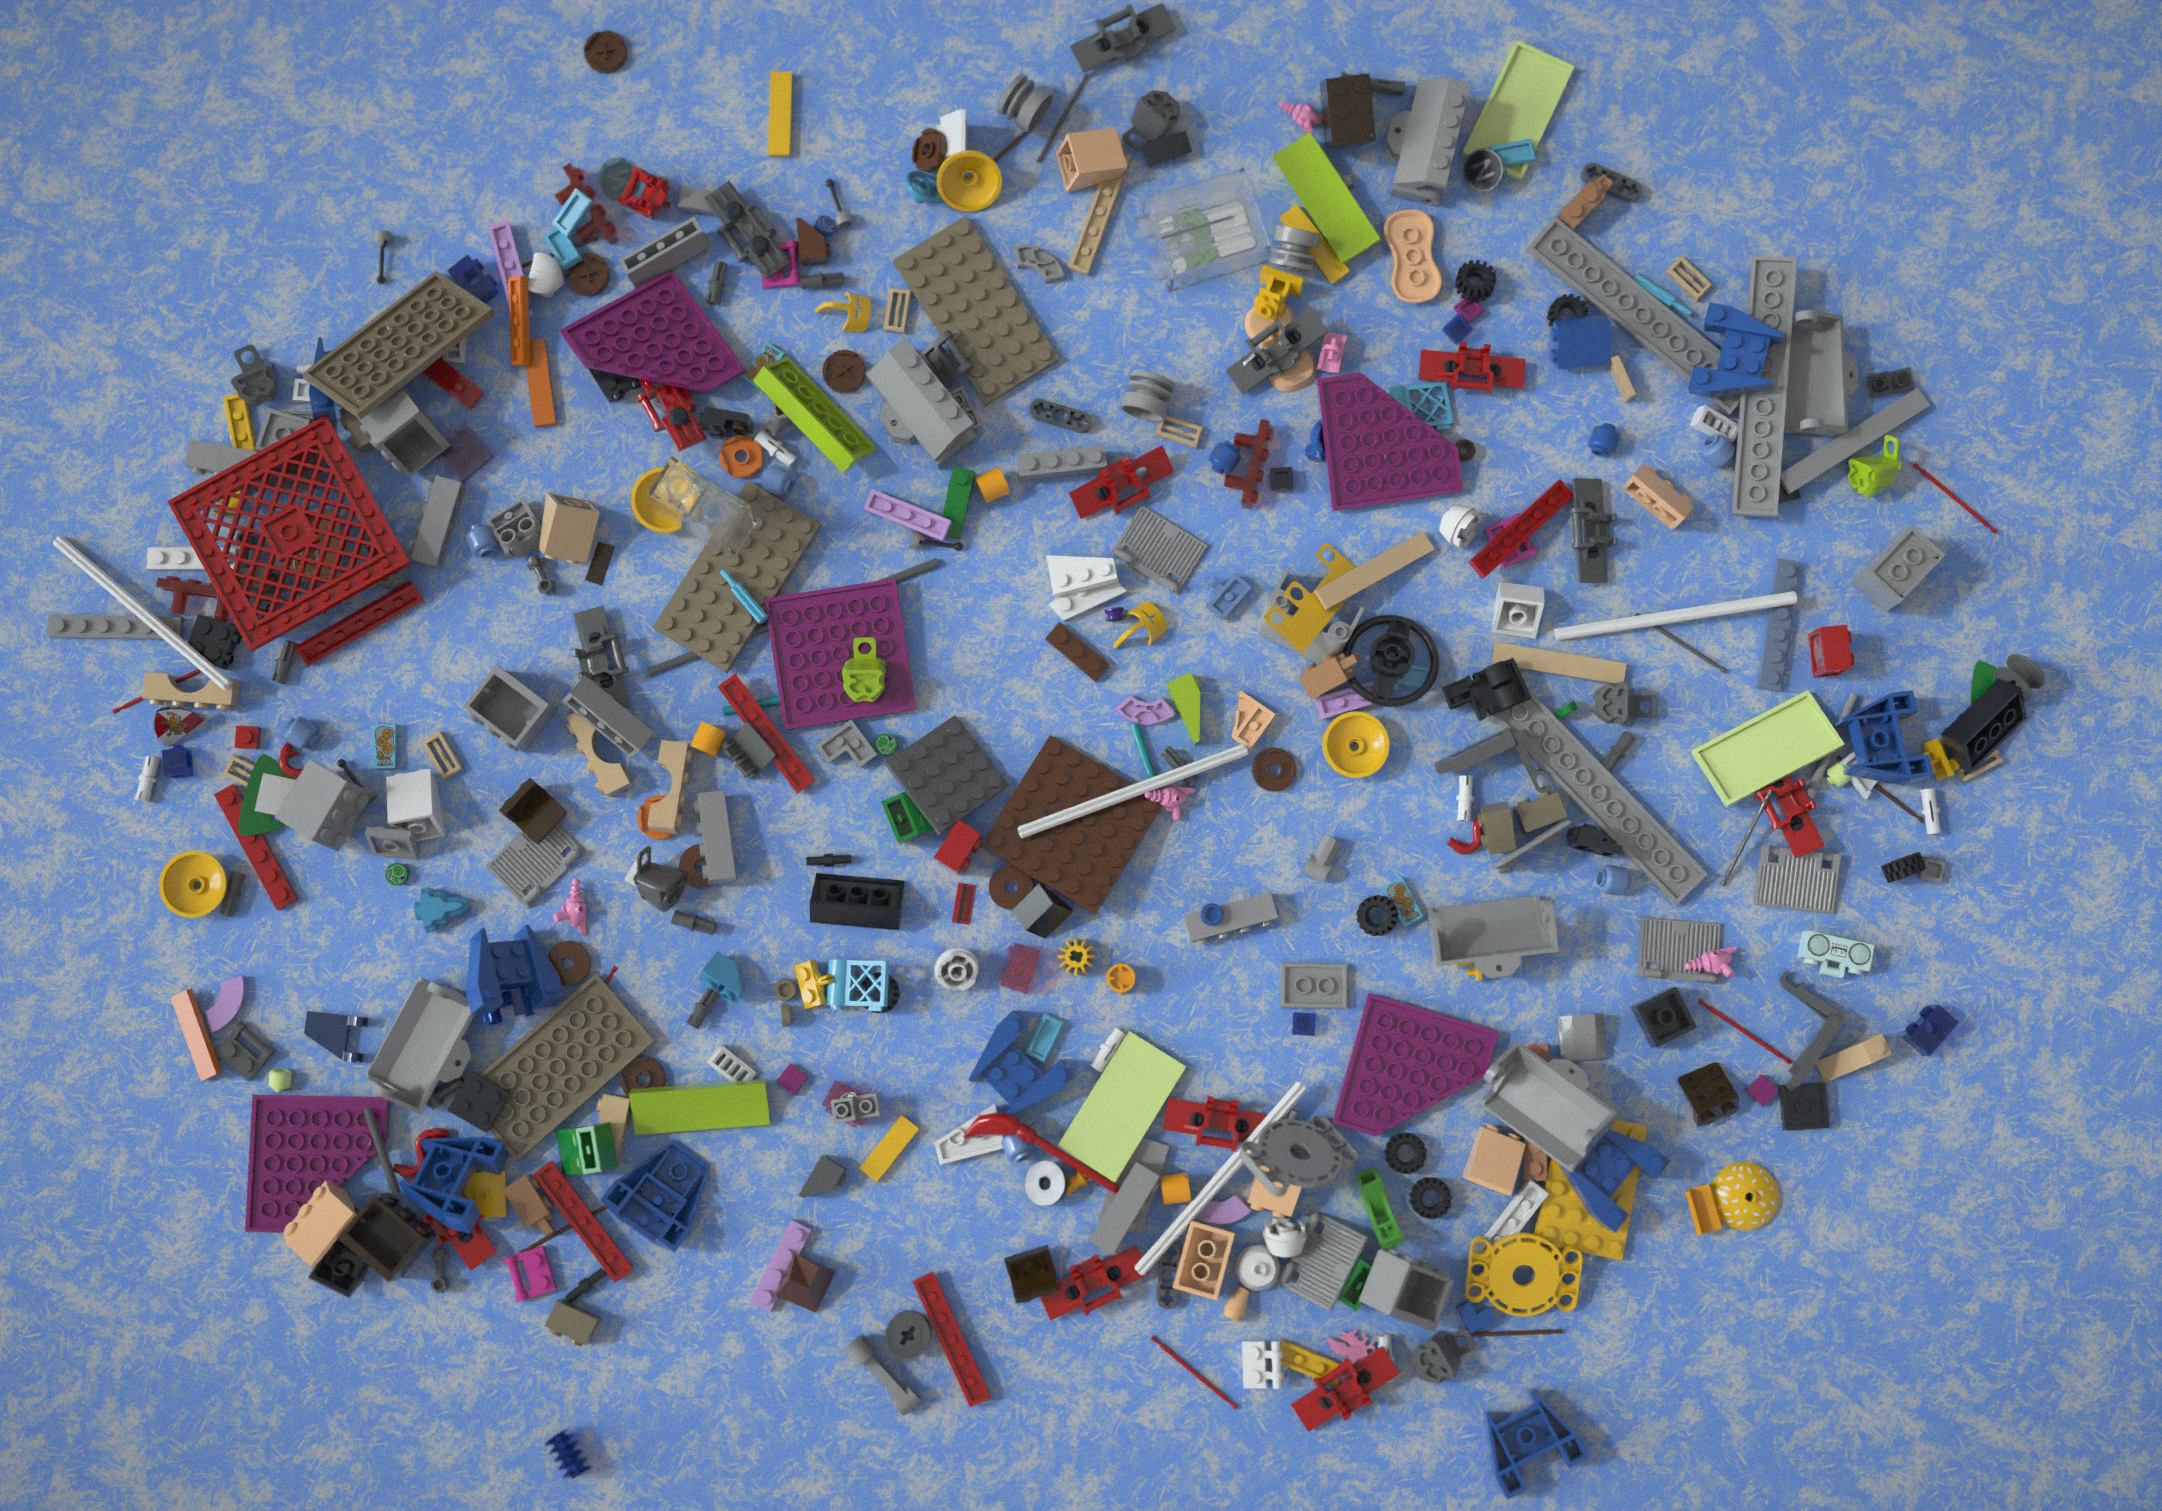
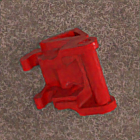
[617,166,670,220]

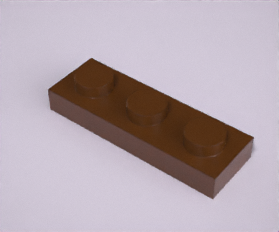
[1045,622,1110,682]

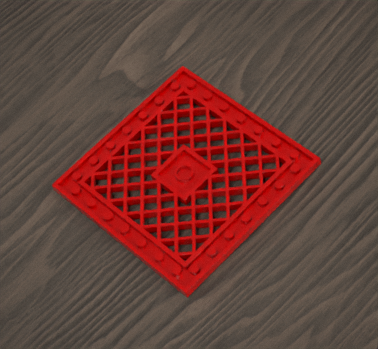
[167,415,412,652]

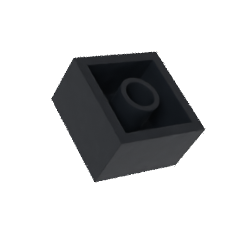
[1631,987,1697,1047]

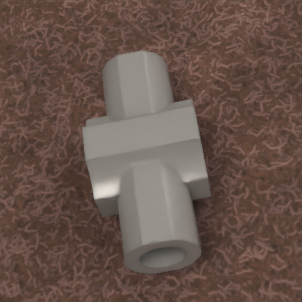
[764,404,791,436]

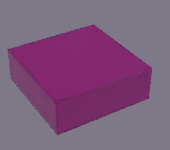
[1453,297,1485,325]
[776,1063,808,1095]
[1745,1074,1779,1106]

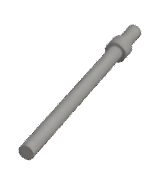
[1804,693,1859,801]

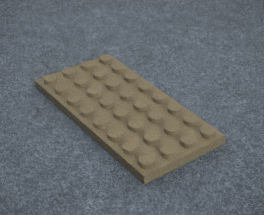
[893,216,1059,406]
[302,271,495,420]
[653,480,822,673]
[480,973,656,1161]

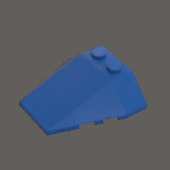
[600,1140,710,1253]

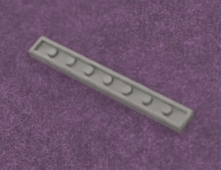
[1780,388,1930,495]

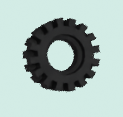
[1455,260,1497,303]
[1547,294,1589,327]
[1881,852,1927,883]
[1356,895,1398,936]
[858,972,900,1013]
[1384,1133,1427,1174]
[1409,1177,1452,1219]

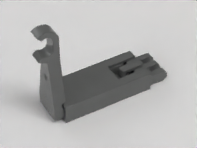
[1435,727,1552,793]
[1779,971,1845,1091]

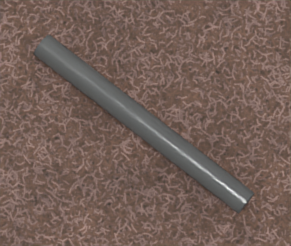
[363,1107,401,1195]

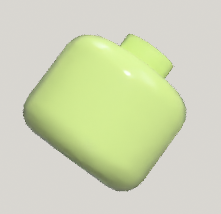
[1826,762,1851,787]
[268,1068,292,1092]

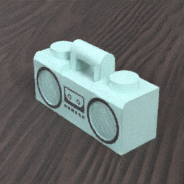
[1797,931,1875,978]

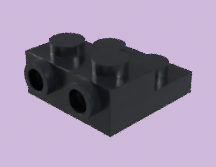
[588,368,642,403]
[699,406,754,439]
[187,614,242,670]
[1566,824,1622,858]

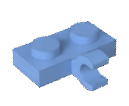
[1205,573,1252,621]

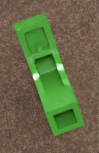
[1354,1167,1404,1250]

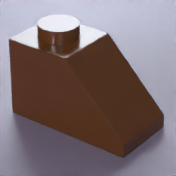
[796,218,831,267]

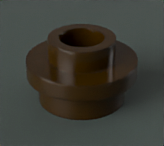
[1455,439,1475,461]

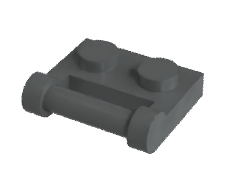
[919,330,974,389]
[215,1021,276,1081]

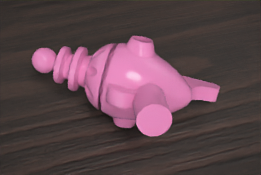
[1279,101,1323,133]
[1144,786,1196,820]
[553,878,587,935]
[1684,946,1737,978]

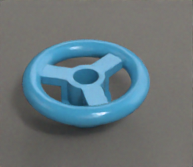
[904,171,942,204]

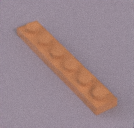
[1524,1044,1550,1181]

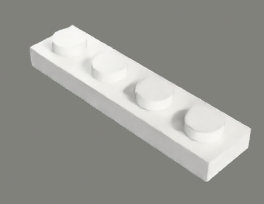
[147,547,238,571]
[1474,1178,1549,1253]

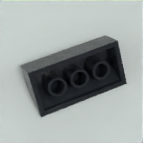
[1941,678,2027,774]
[810,873,905,930]

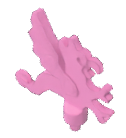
[1326,1330,1375,1381]

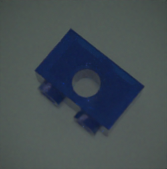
[447,254,499,304]
[1903,1004,1959,1056]

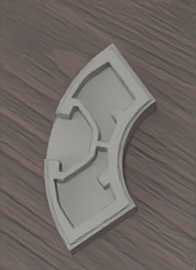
[1013,245,1066,284]

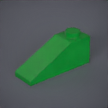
[942,466,976,539]

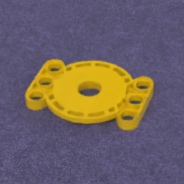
[1464,1233,1583,1317]

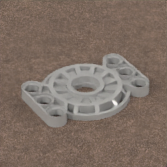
[1239,1115,1359,1197]

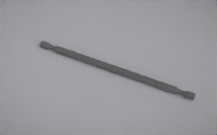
[1037,73,1089,163]
[1635,613,1727,673]
[1720,789,1773,886]

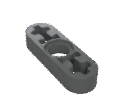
[1581,163,1642,203]
[1030,399,1091,433]
[1157,1242,1180,1309]

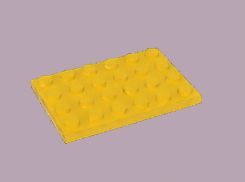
[1533,1119,1647,1261]

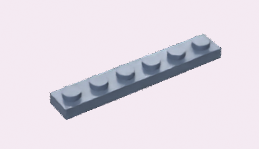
[1757,558,1800,692]

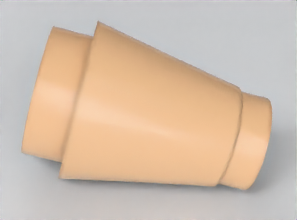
[1223,1286,1250,1323]

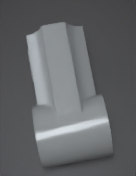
[1303,835,1341,883]

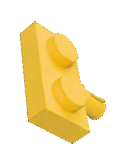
[794,960,834,1009]

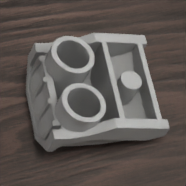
[486,497,542,558]
[1558,1013,1606,1061]

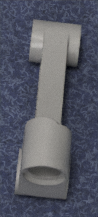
[843,1334,922,1416]

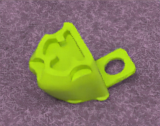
[1847,435,1902,498]
[842,637,886,702]

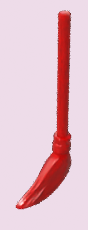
[963,1113,1120,1194]

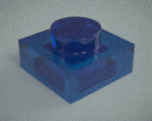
[1442,313,1473,346]
[1292,1012,1316,1036]

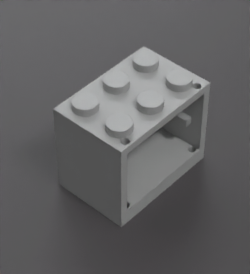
[358,388,451,478]
[1851,525,1945,612]
[463,664,558,752]
[275,759,372,851]
[1359,1249,1455,1332]

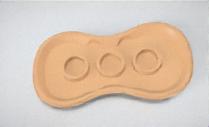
[1384,209,1442,303]
[1245,305,1317,392]

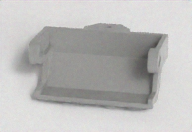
[1384,78,1471,206]
[1784,310,1858,437]
[865,338,978,469]
[1427,895,1559,978]
[364,976,474,1114]
[1480,1041,1618,1173]

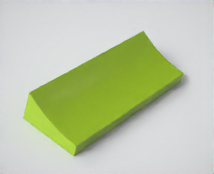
[1272,132,1382,265]
[753,356,877,474]
[629,1079,771,1135]

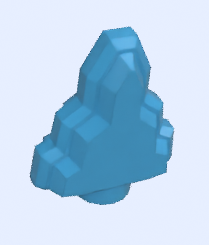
[414,888,471,933]

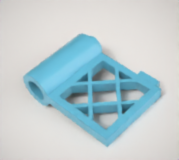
[1383,382,1453,431]
[826,960,889,1011]

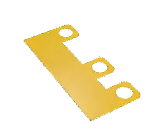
[1264,543,1356,654]

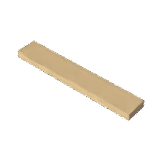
[1068,153,1132,276]
[1314,531,1435,611]
[1491,642,1627,683]

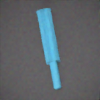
[1634,273,1692,317]
[720,569,769,624]

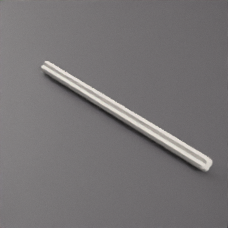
[53,536,232,690]
[1554,591,1797,641]
[1017,744,1248,838]
[1135,1082,1307,1276]

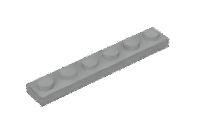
[47,615,184,640]

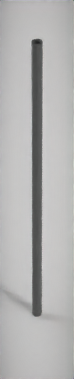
[648,558,939,676]

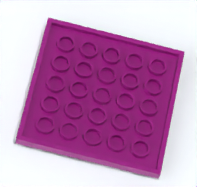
[764,578,916,730]

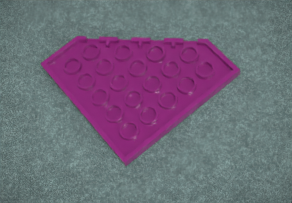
[561,269,746,393]
[1316,372,1463,511]
[1331,993,1499,1137]
[245,1095,390,1233]

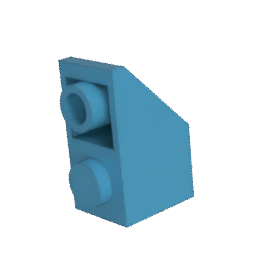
[699,951,742,1004]

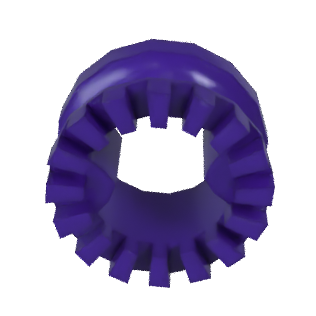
[1104,607,1125,622]

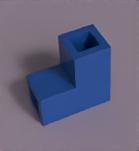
[1456,1300,1496,1334]

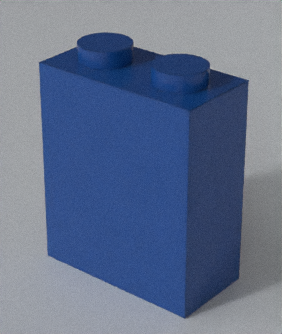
[1550,315,1611,370]

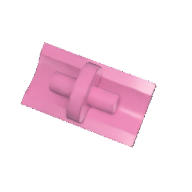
[1317,331,1347,374]

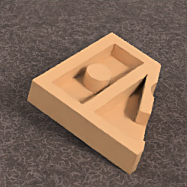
[1232,691,1276,752]

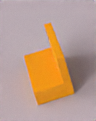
[1685,1183,1723,1236]

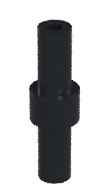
[806,853,852,867]
[565,1267,607,1303]

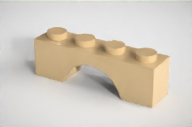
[142,672,240,710]
[566,712,633,797]
[647,740,693,834]

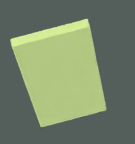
[1462,40,1575,181]
[1691,690,1845,808]
[1057,1031,1186,1183]

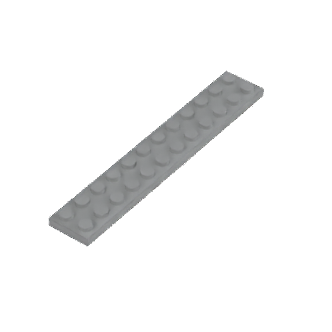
[1526,216,1741,416]
[1732,256,1797,518]
[1491,689,1708,905]

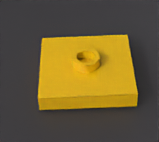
[464,1171,508,1218]

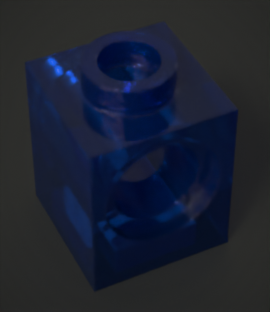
[162,744,194,779]

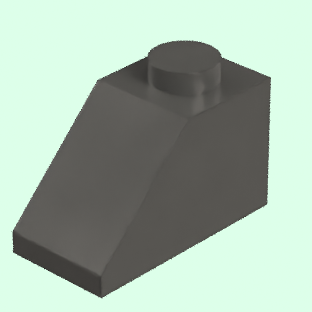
[798,1155,847,1198]

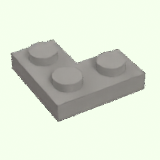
[815,720,878,768]

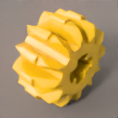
[1057,938,1095,976]

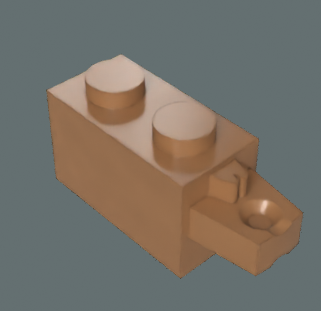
[1557,174,1613,231]
[1299,652,1362,700]
[502,1174,556,1236]

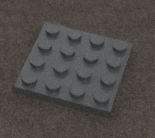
[885,715,1009,835]

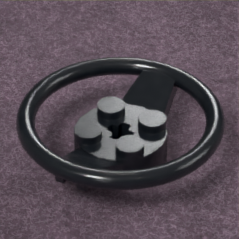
[1342,615,1439,707]

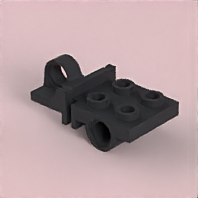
[1442,657,1532,721]

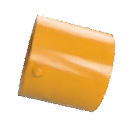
[974,467,1010,504]
[690,722,727,758]
[1106,962,1135,995]
[1160,1172,1191,1205]

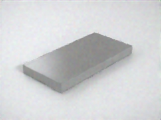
[1099,1137,1169,1233]

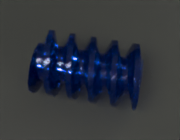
[545,1427,592,1480]

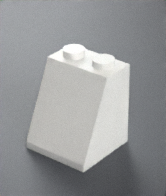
[386,769,445,842]

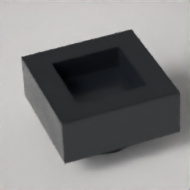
[1270,467,1294,492]

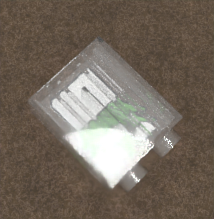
[1134,168,1271,292]
[647,456,757,560]

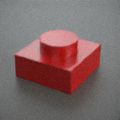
[234,726,261,750]

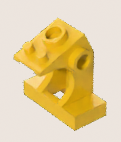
[1253,264,1304,321]

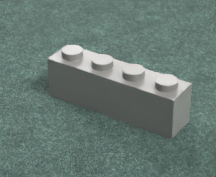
[619,217,711,288]
[185,440,282,486]
[1017,445,1107,482]
[409,476,466,570]
[562,675,654,758]
[693,790,736,885]
[1184,892,1278,945]
[1089,1162,1161,1255]

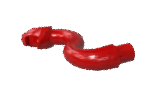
[279,742,303,777]
[1447,817,1482,855]
[393,1128,450,1178]

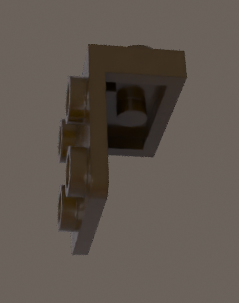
[499,778,567,844]
[1678,1062,1739,1127]
[1004,1245,1060,1303]

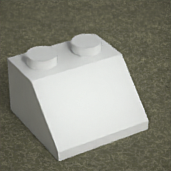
[936,109,967,165]
[1492,582,1545,639]

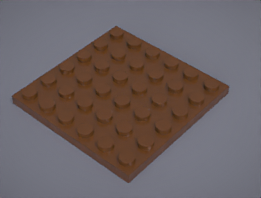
[980,735,1163,916]

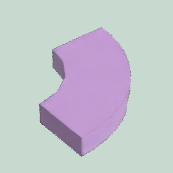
[1114,695,1176,725]
[205,976,246,1033]
[1195,1195,1251,1225]

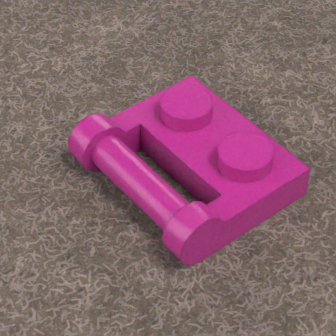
[761,240,801,289]
[1484,513,1539,569]
[504,1245,557,1302]

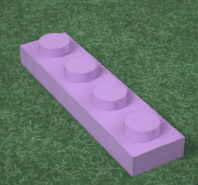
[487,221,532,305]
[863,489,952,542]
[750,1219,812,1312]

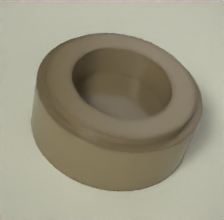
[774,979,797,1001]
[781,1004,792,1027]

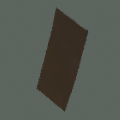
[585,541,615,586]

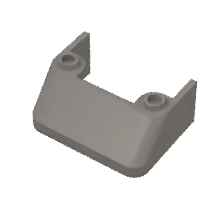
[1257,567,1365,665]

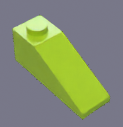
[1166,672,1202,746]

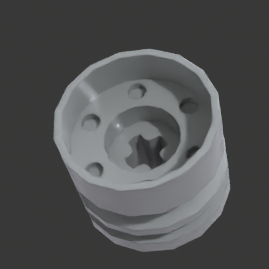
[997,73,1053,133]
[1268,225,1321,272]
[1121,370,1175,422]

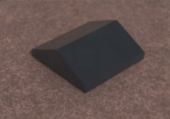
[1012,882,1074,939]
[309,1240,370,1298]

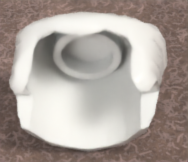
[528,252,564,298]

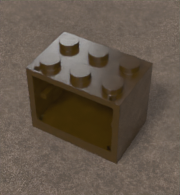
[1319,73,1376,149]
[337,1192,436,1282]

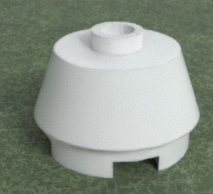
[1440,505,1482,549]
[934,947,979,991]
[1262,1217,1308,1258]
[1235,1245,1280,1291]

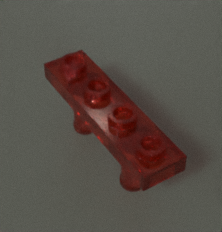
[554,163,619,245]
[1224,419,1274,510]
[156,576,251,622]

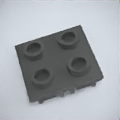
[721,721,777,780]

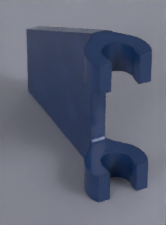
[304,1011,368,1063]

